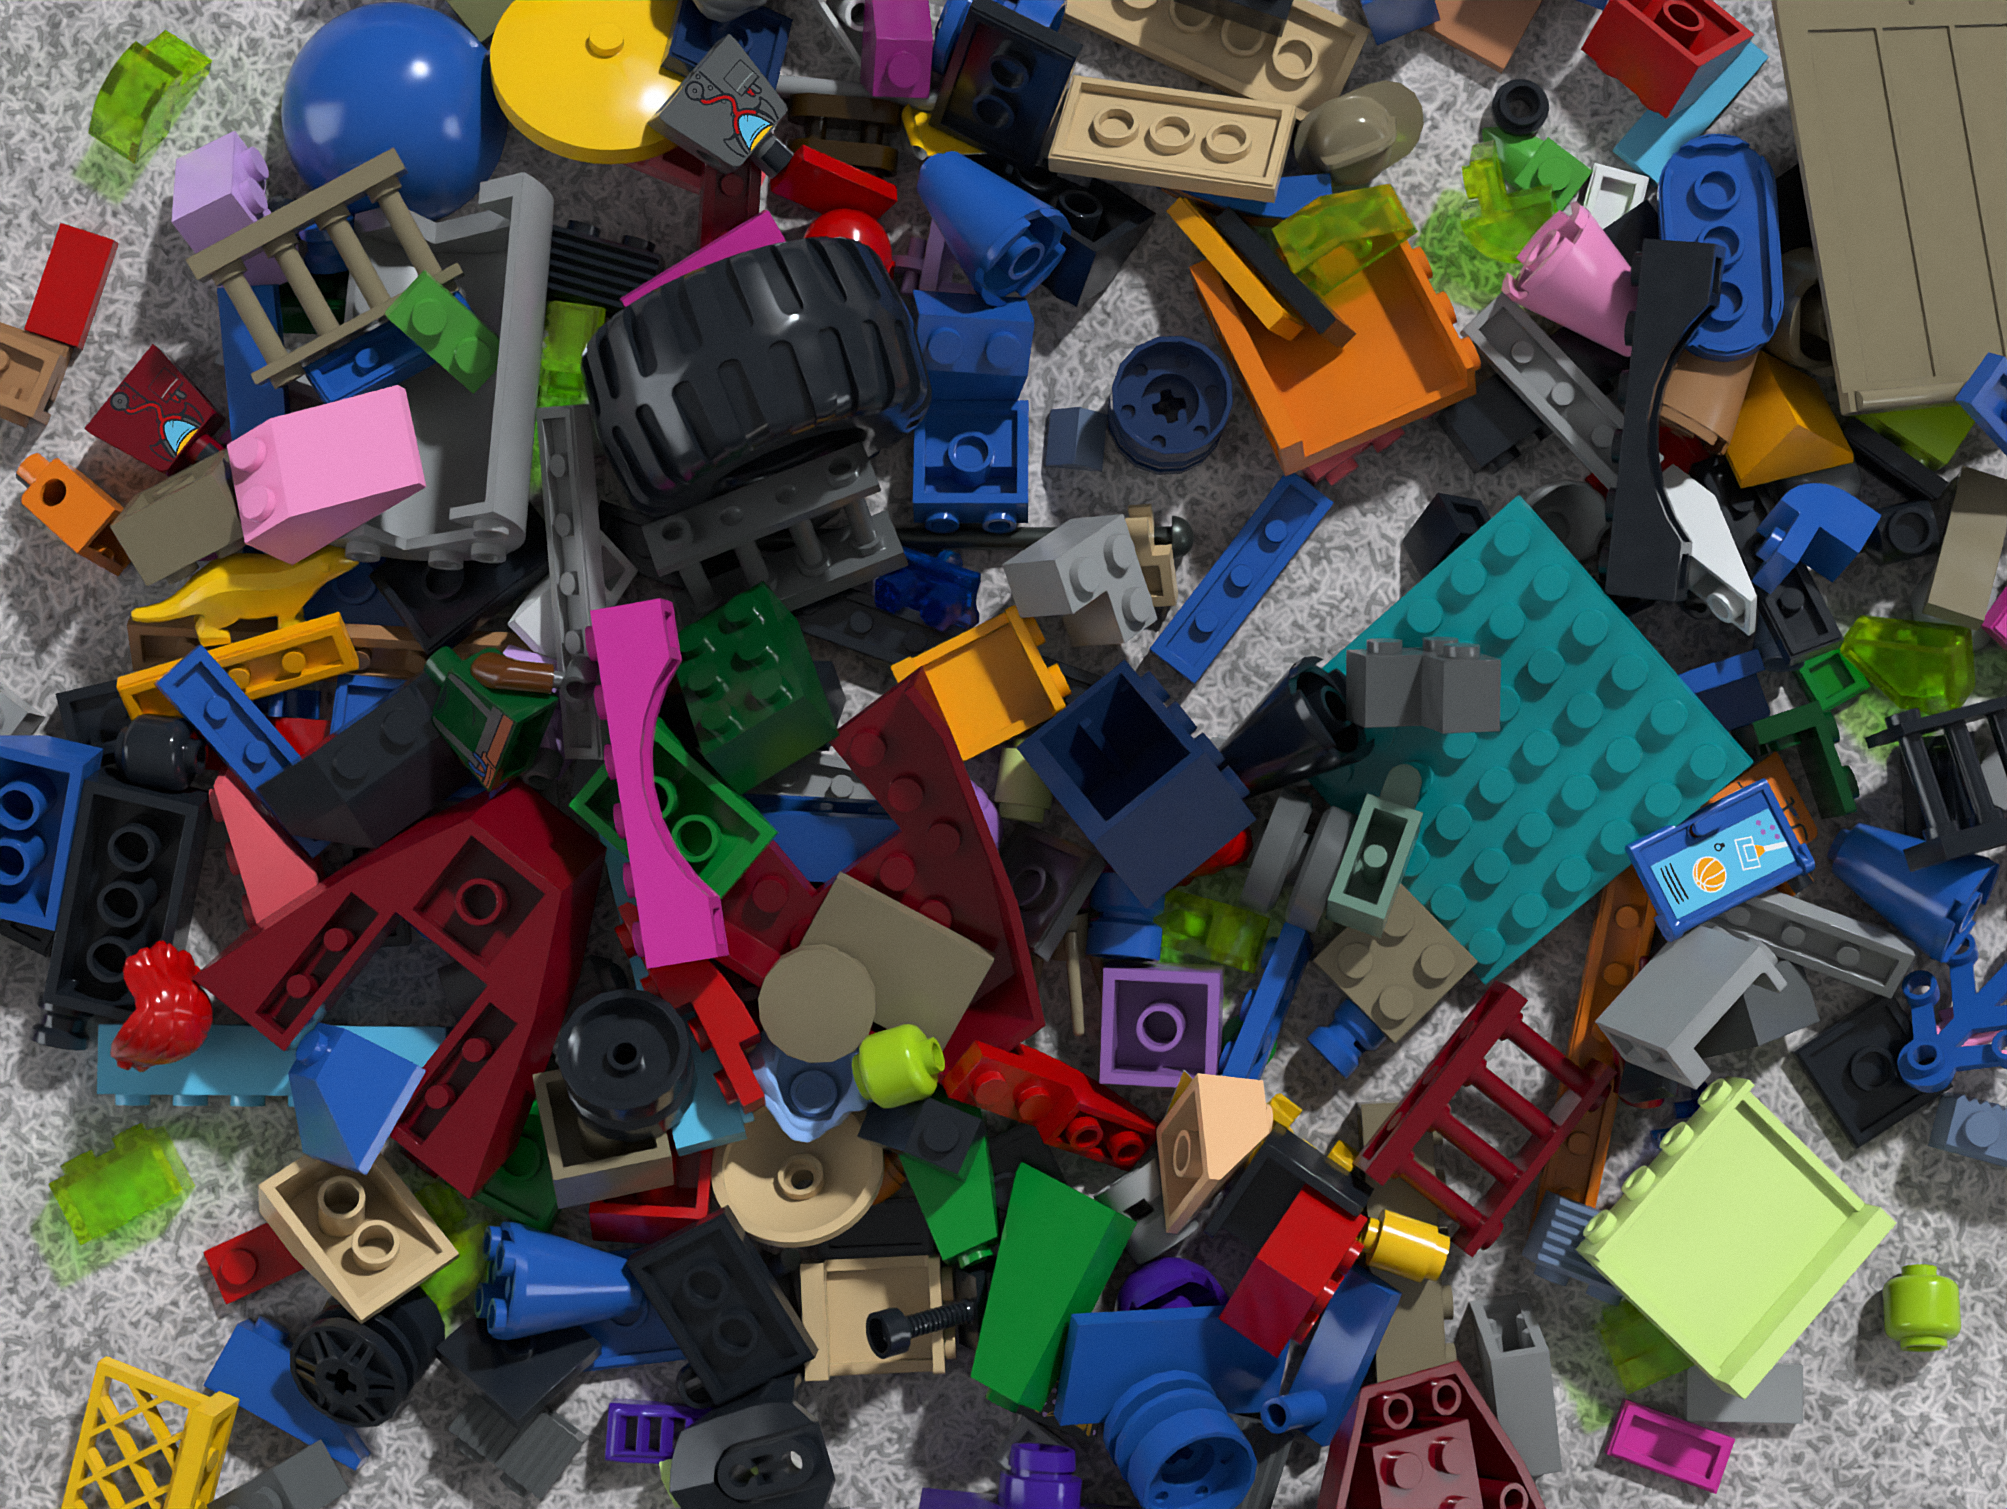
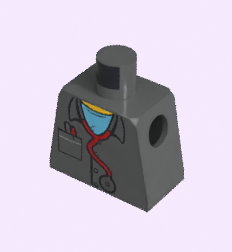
[647,34,794,179]

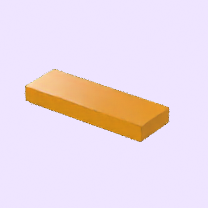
[1166,197,1305,341]

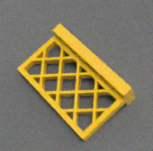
[61,1356,240,1509]

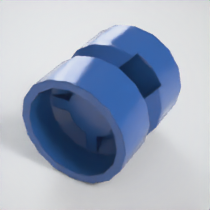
[1086,873,1166,962]

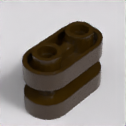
[785,93,903,180]

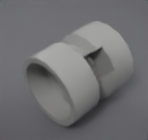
[1093,1156,1199,1266]

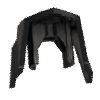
[669,1364,850,1509]

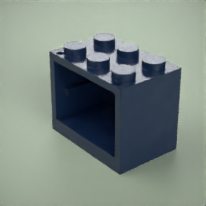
[1016,659,1257,909]

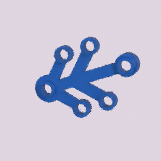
[1898,933,2007,1093]

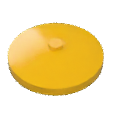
[490,0,685,165]

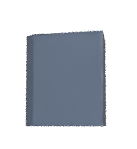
[1046,407,1107,472]

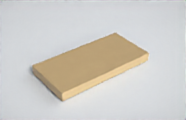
[1048,75,1296,203]

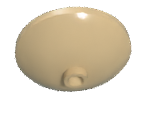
[711,1105,885,1248]

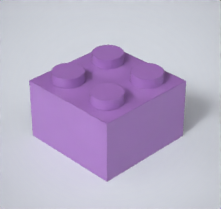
[1099,960,1225,1088]

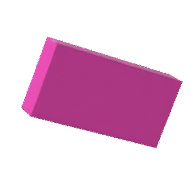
[1604,1398,1735,1494]

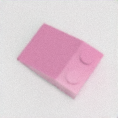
[227,385,426,565]

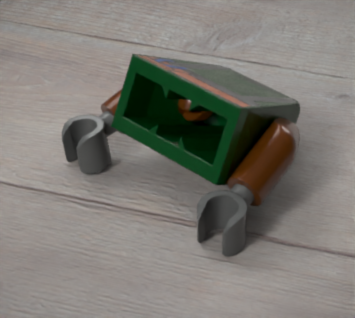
[423,646,599,792]

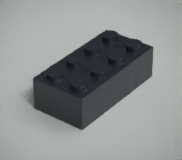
[42,766,212,1021]

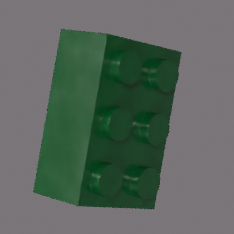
[676,581,840,795]

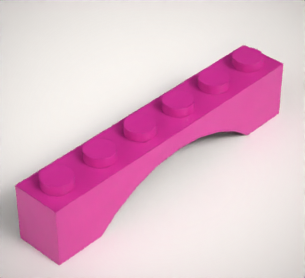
[585,598,729,969]

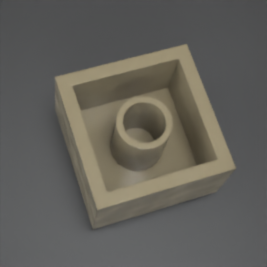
[110,448,247,586]
[1309,884,1478,1044]
[532,1069,674,1209]

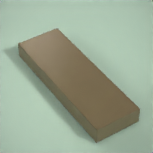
[1922,466,2007,631]

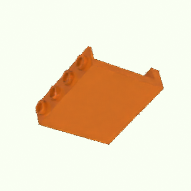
[1189,185,1481,477]

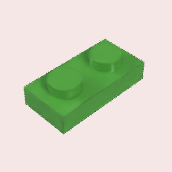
[385,270,500,394]

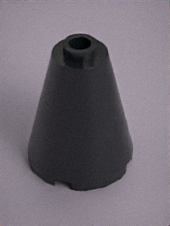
[1217,656,1375,800]

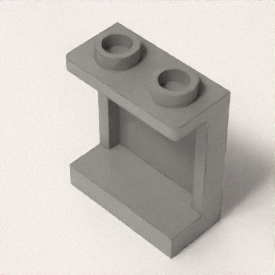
[1595,925,1788,1089]

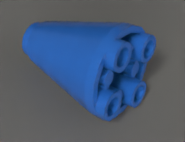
[474,1222,643,1340]

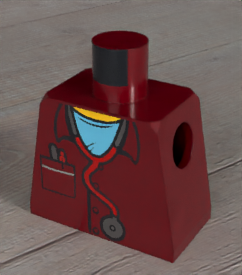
[84,344,226,477]

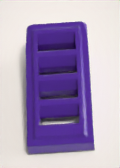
[605,1398,717,1464]

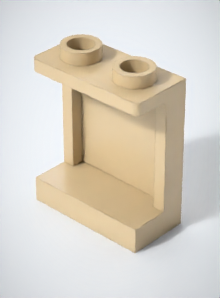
[800,1253,957,1381]

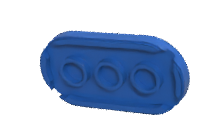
[1657,134,1784,362]

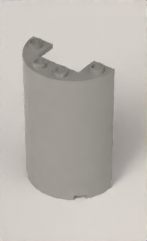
[329,172,554,570]

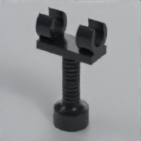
[866,1260,996,1359]

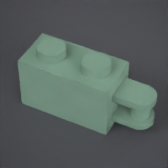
[1325,764,1423,938]

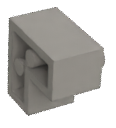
[1002,514,1158,647]

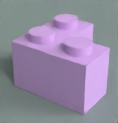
[171,131,299,288]

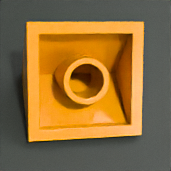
[1725,351,1854,489]

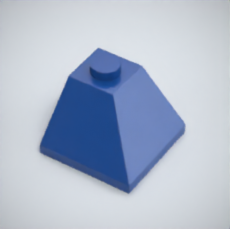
[288,1022,426,1175]

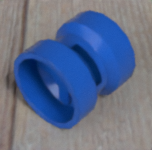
[1306,998,1387,1079]

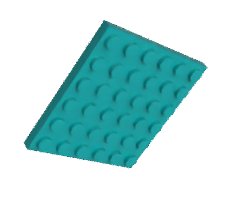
[1307,495,1754,985]

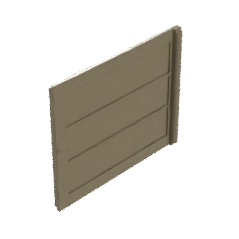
[1771,0,2007,416]

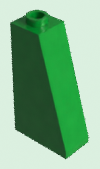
[898,1083,1001,1270]
[970,1162,1138,1414]

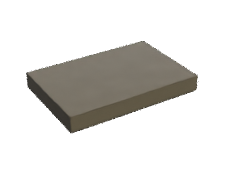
[798,871,996,1052]

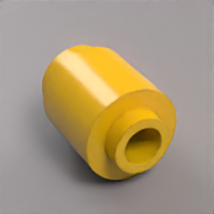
[1359,1209,1450,1283]

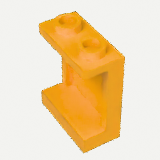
[890,605,1072,763]

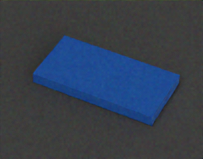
[1054,1305,1291,1426]

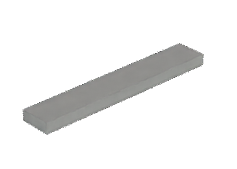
[536,404,611,760]

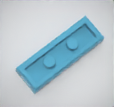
[1612,41,1769,187]

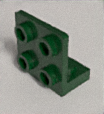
[1730,700,1860,819]

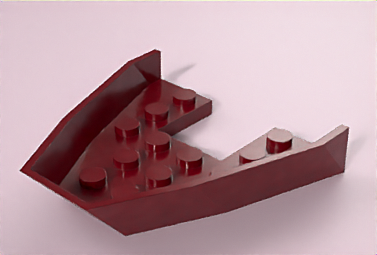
[714,666,1046,1085]

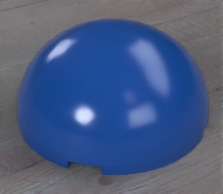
[281,2,508,222]

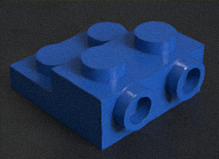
[913,400,1029,533]

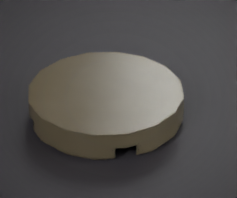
[758,944,877,1063]

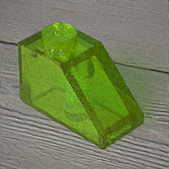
[1272,184,1418,296]
[1840,615,1976,715]
[1154,889,1271,974]

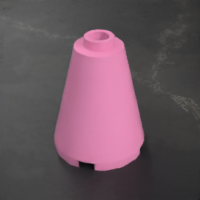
[1501,201,1638,357]

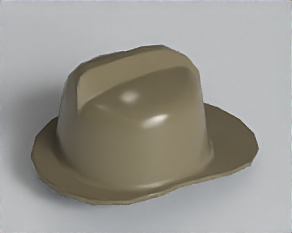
[1293,80,1424,187]

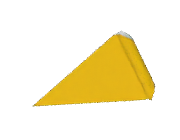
[901,104,987,160]

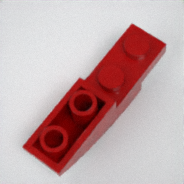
[614,902,766,1115]
[941,1040,1159,1172]

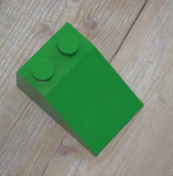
[568,717,779,900]

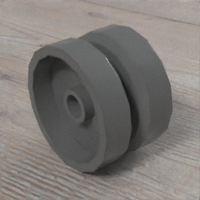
[1238,787,1359,933]

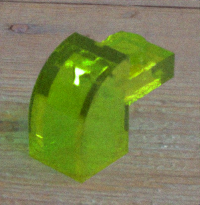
[88,30,212,164]
[1460,140,1558,264]
[413,1181,490,1313]

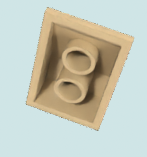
[258,1153,459,1324]

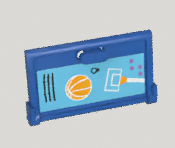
[1625,778,1816,942]

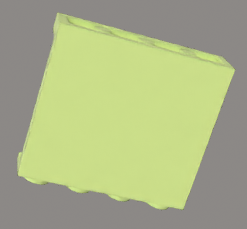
[1575,1076,1896,1400]

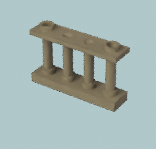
[185,147,466,390]

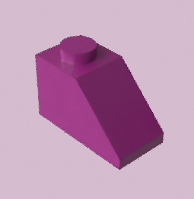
[860,0,933,98]

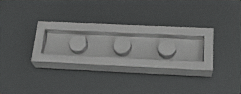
[1459,292,1664,490]
[1700,889,1916,999]

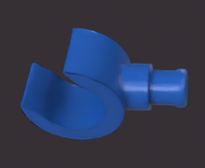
[252,689,321,720]

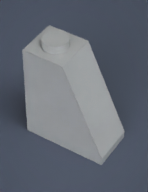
[1469,1292,1562,1479]

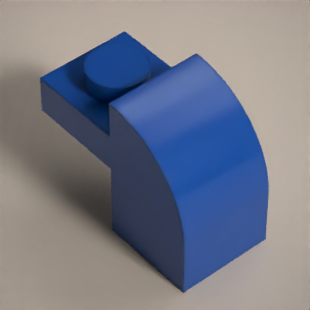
[1751,483,1882,594]

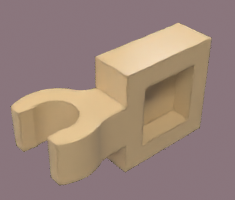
[1125,504,1178,607]

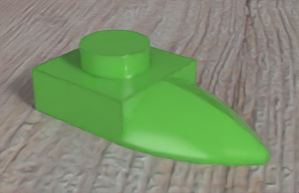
[1482,127,1593,216]

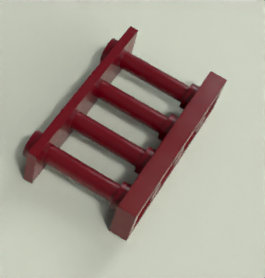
[1352,980,1617,1258]

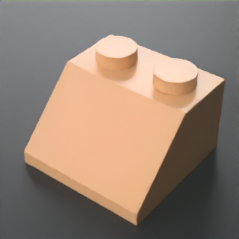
[1156,1073,1273,1234]

